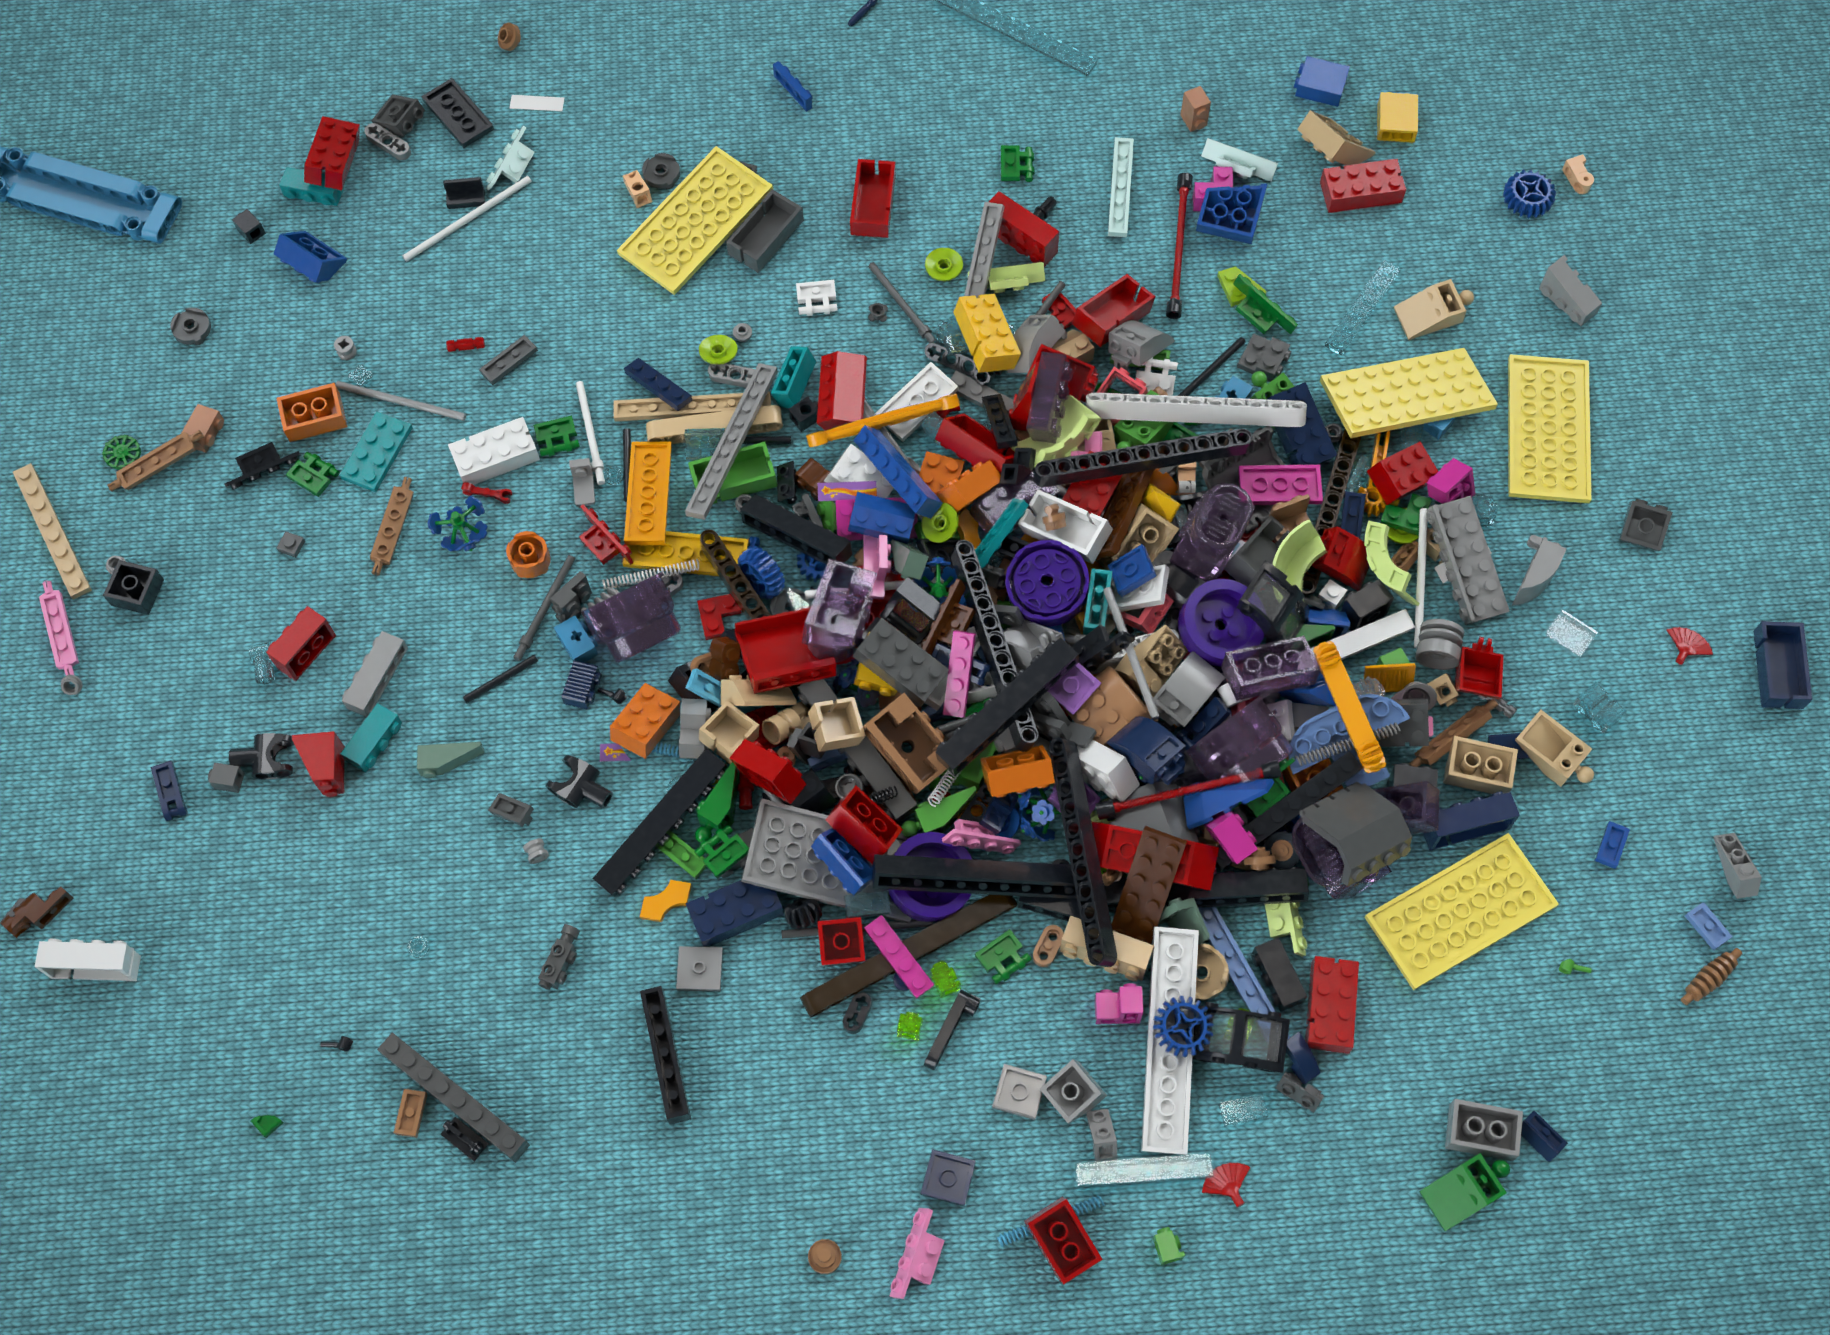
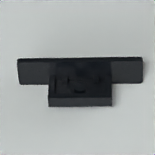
[224,442,302,490]
[1071,625,1135,673]

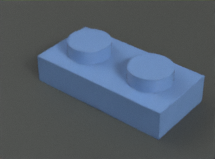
[1685,902,1733,951]

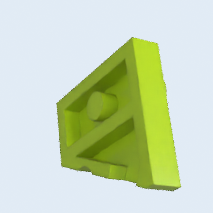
[1217,266,1267,307]

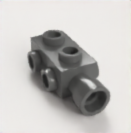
[538,924,580,990]

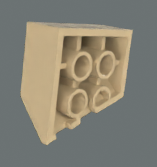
[1297,110,1376,165]

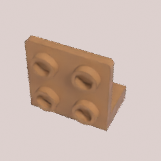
[1269,494,1310,543]

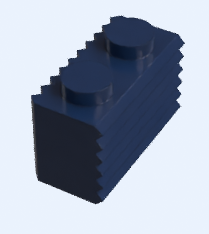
[561,660,602,709]

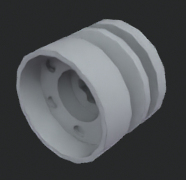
[1415,619,1465,670]

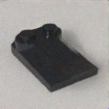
[1152,550,1210,610]

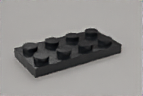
[421,78,494,148]

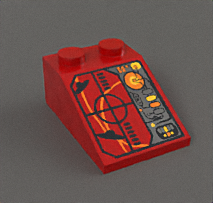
[1009,362,1045,432]

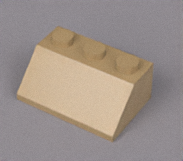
[1052,329,1095,363]
[1110,503,1179,562]
[721,675,797,706]
[1443,736,1518,794]

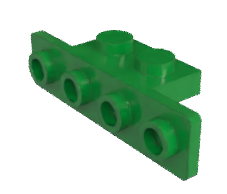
[1233,274,1298,334]
[1231,757,1296,818]

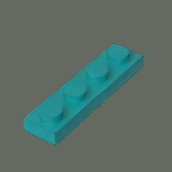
[975,498,1029,569]

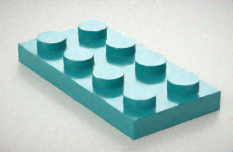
[339,411,413,492]

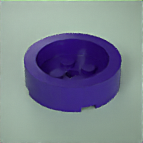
[1005,540,1089,627]
[1178,579,1265,667]
[888,832,972,922]

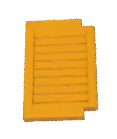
[1363,663,1416,693]

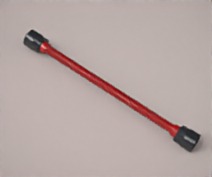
[1166,173,1193,319]
[1095,760,1282,820]

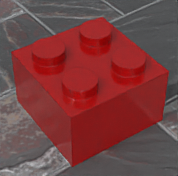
[817,917,865,965]

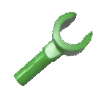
[929,777,959,791]
[1559,959,1592,974]

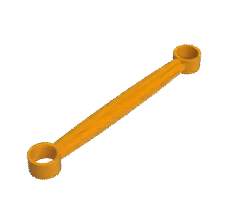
[806,394,960,447]

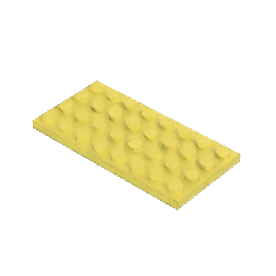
[617,146,773,295]
[1320,348,1498,438]
[1508,354,1591,503]
[1364,833,1559,991]

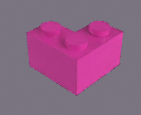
[1193,167,1233,211]
[1427,458,1475,504]
[1203,810,1258,864]
[1095,983,1143,1024]

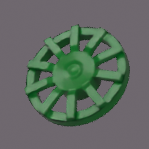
[102,435,141,470]

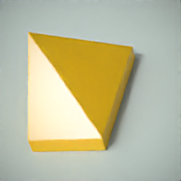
[1141,484,1181,522]

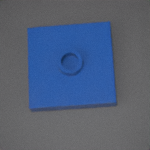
[1108,544,1157,597]

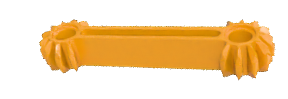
[1357,431,1390,517]
[1313,641,1386,773]

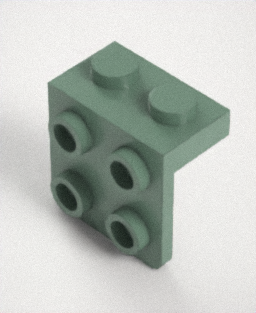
[1158,898,1210,945]

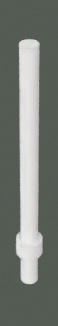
[576,381,605,485]

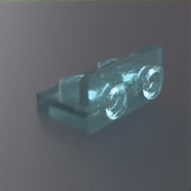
[684,428,725,461]

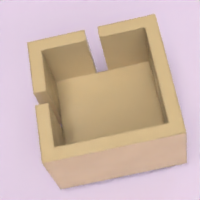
[808,697,866,752]
[699,701,759,764]

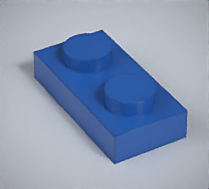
[1594,821,1630,869]

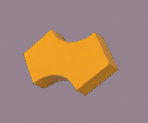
[957,508,981,554]
[640,880,692,922]

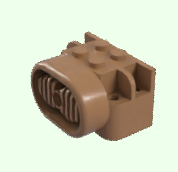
[1061,666,1158,753]
[863,693,947,795]

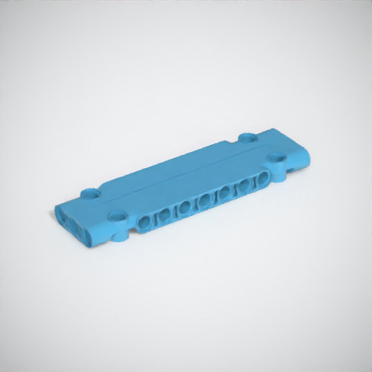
[0,146,182,244]

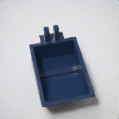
[1106,716,1185,785]

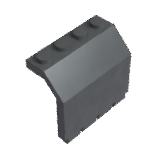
[1202,426,1285,534]
[1106,782,1205,876]
[1299,782,1412,886]

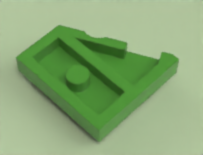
[816,501,837,534]

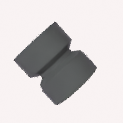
[835,774,867,800]

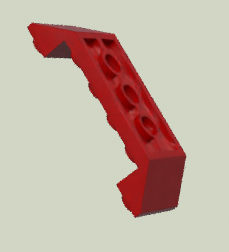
[1092,822,1219,891]

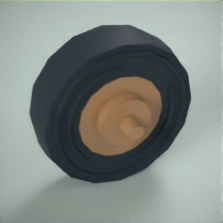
[1263,831,1302,870]

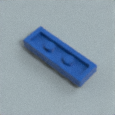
[773,61,813,112]

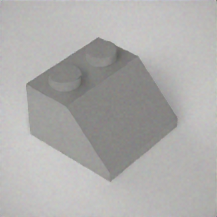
[1040,1059,1107,1124]

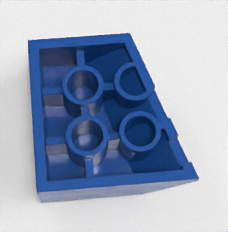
[1196,183,1268,245]
[1276,669,1336,707]

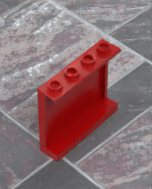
[735,606,836,694]

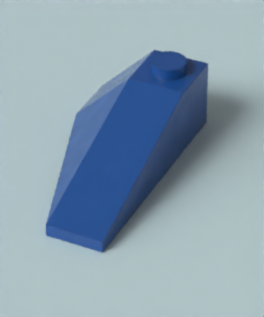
[1183,779,1274,829]

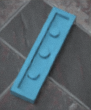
[686,669,762,714]

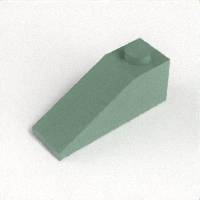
[891,539,929,580]
[417,742,484,778]

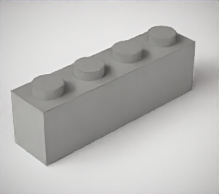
[342,631,408,717]

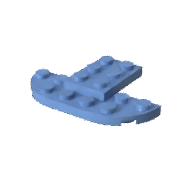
[1289,694,1410,787]

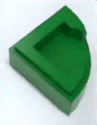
[251,1115,284,1138]

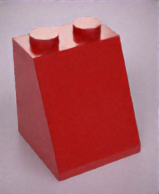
[292,731,345,797]

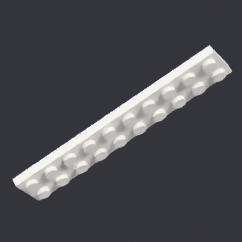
[1141,927,1199,1155]

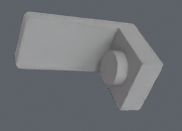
[569,458,595,507]
[1086,1109,1118,1163]

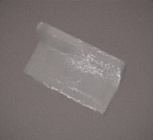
[1546,610,1598,656]

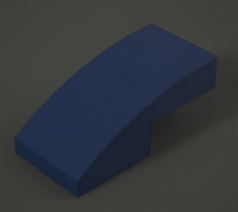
[979,792,1018,835]
[1286,1032,1320,1085]

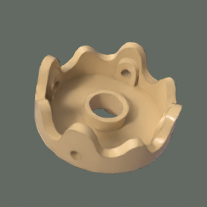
[1195,944,1229,1001]

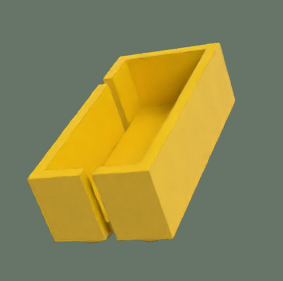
[953,294,1021,373]

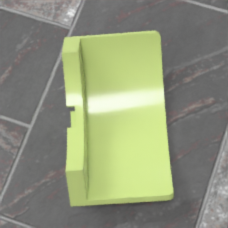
[1010,395,1102,468]
[1272,520,1327,604]
[1364,521,1420,606]

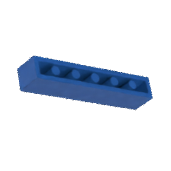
[853,425,943,519]

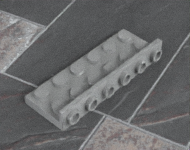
[1426,496,1510,625]

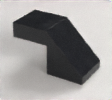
[1000,448,1036,485]

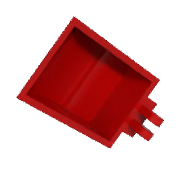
[1026,344,1099,404]
[1311,526,1370,591]
[1455,636,1504,699]

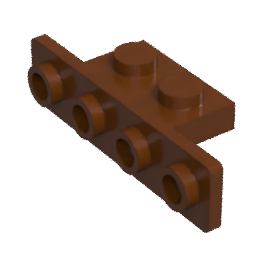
[921,578,975,656]

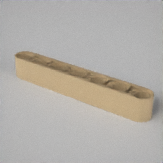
[646,405,783,444]

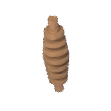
[1681,948,1742,1005]

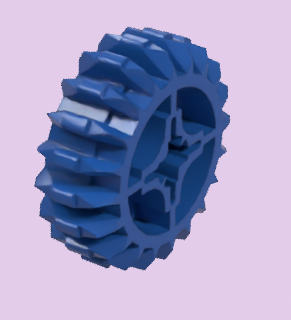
[1503,169,1556,218]
[737,546,785,600]
[1153,996,1214,1057]

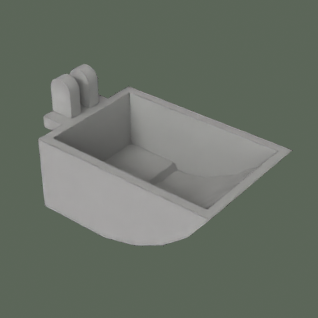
[1008,315,1067,373]
[1108,320,1175,371]
[1512,535,1567,606]
[1003,619,1064,670]
[1153,651,1226,727]

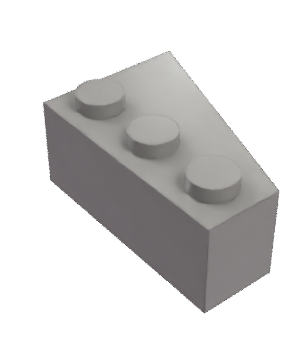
[1539,255,1602,326]

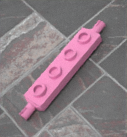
[39,581,79,676]

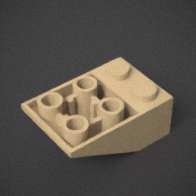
[1115,625,1188,697]

